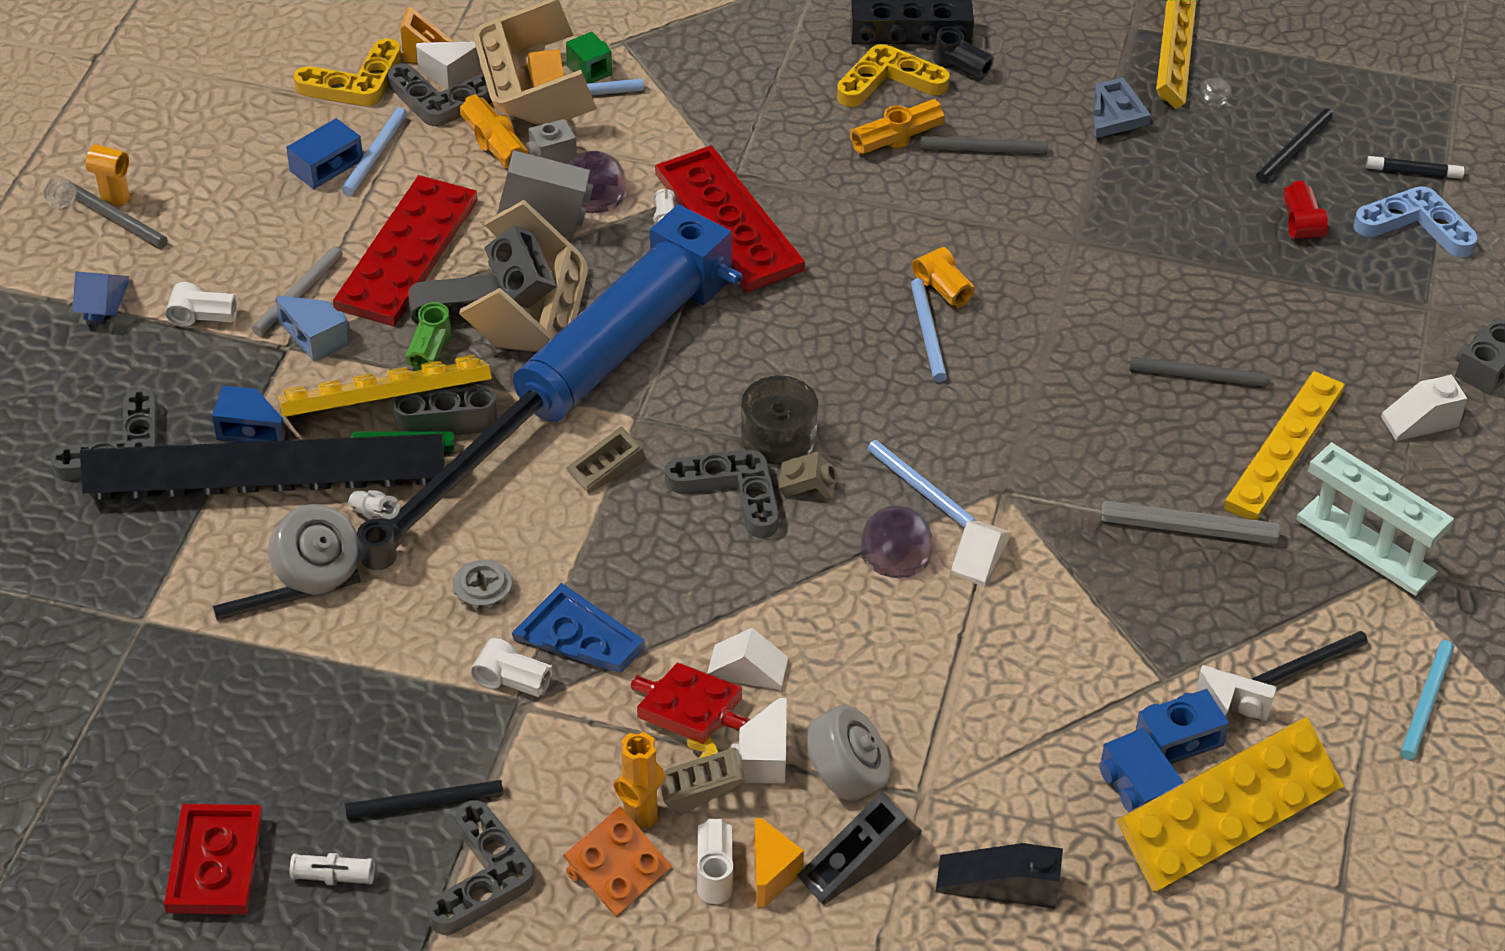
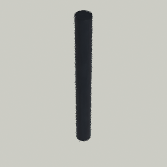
[1256,109,1333,183]
[213,569,361,620]
[1251,631,1368,686]
[345,780,504,819]

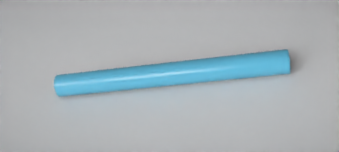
[1400,640,1454,760]

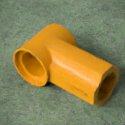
[86,144,130,207]
[912,247,975,308]

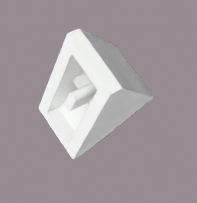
[416,42,480,89]
[951,520,1011,587]
[707,628,788,691]

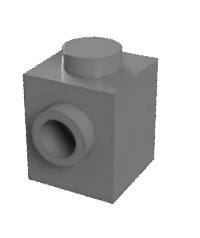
[526,119,577,164]

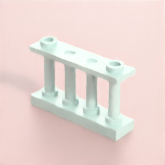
[1296,442,1454,596]

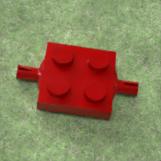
[631,662,750,744]

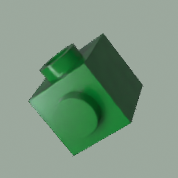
[566,31,612,84]

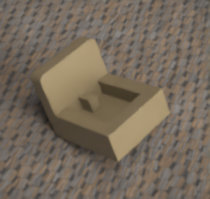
[779,451,837,500]

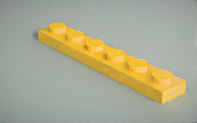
[1156,0,1196,109]
[1224,371,1345,520]

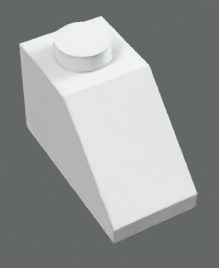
[1381,375,1467,441]
[731,698,787,784]

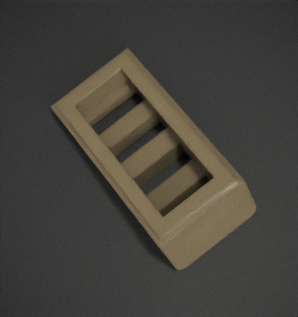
[566,426,647,493]
[661,747,745,816]

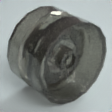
[741,375,818,465]

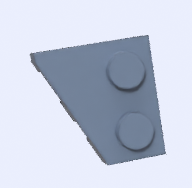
[1093,77,1151,138]

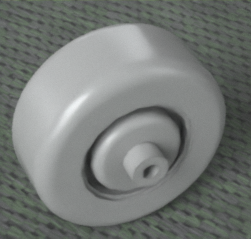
[268,504,360,596]
[807,705,890,802]

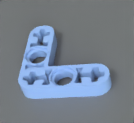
[1354,186,1477,258]

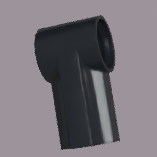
[933,27,994,80]

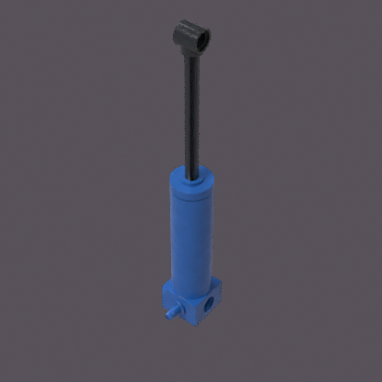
[357,204,742,570]

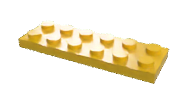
[277,355,492,417]
[1116,716,1344,892]

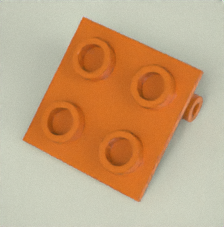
[563,806,672,917]

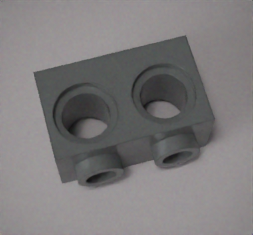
[484,225,557,309]
[1455,317,1505,396]

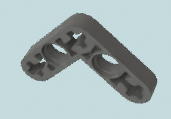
[388,64,492,126]
[50,388,157,480]
[665,450,778,538]
[427,800,534,935]

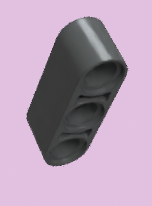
[408,275,501,325]
[394,386,497,435]

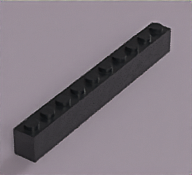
[80,433,446,500]

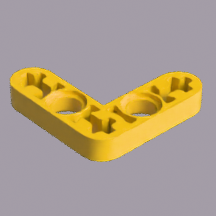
[293,38,401,106]
[837,44,950,107]

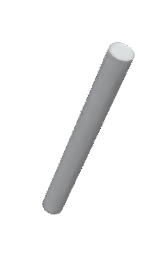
[252,246,343,336]

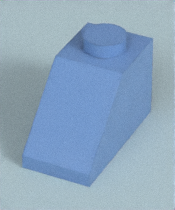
[275,296,350,361]

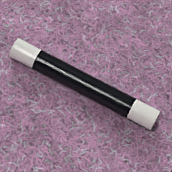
[1366,156,1464,179]

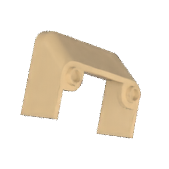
[473,0,597,125]
[459,200,588,352]

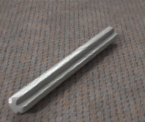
[1101,501,1280,544]

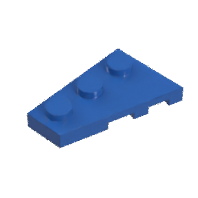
[511,582,646,673]

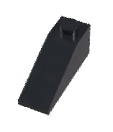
[797,791,922,905]
[935,843,1063,909]

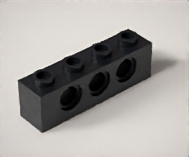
[850,0,974,44]

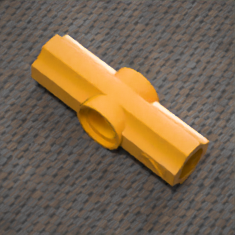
[460,94,529,168]
[850,99,945,155]
[613,732,666,829]

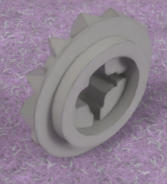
[453,560,512,610]

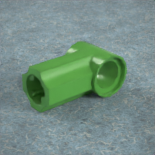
[405,302,452,371]

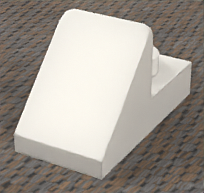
[1196,665,1276,721]

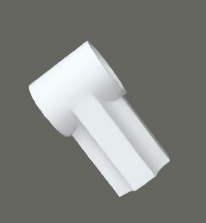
[165,282,238,327]
[470,638,552,697]
[697,819,733,904]

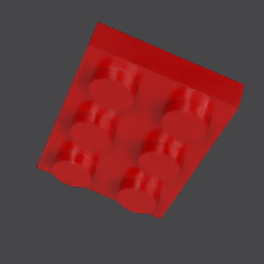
[164,804,263,915]

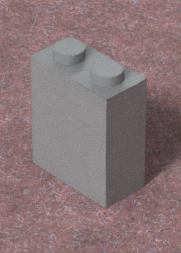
[497,150,593,238]

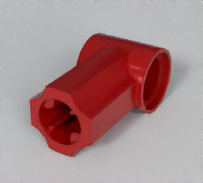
[1283,181,1328,239]

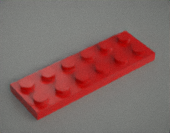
[655,145,805,292]
[333,175,478,327]

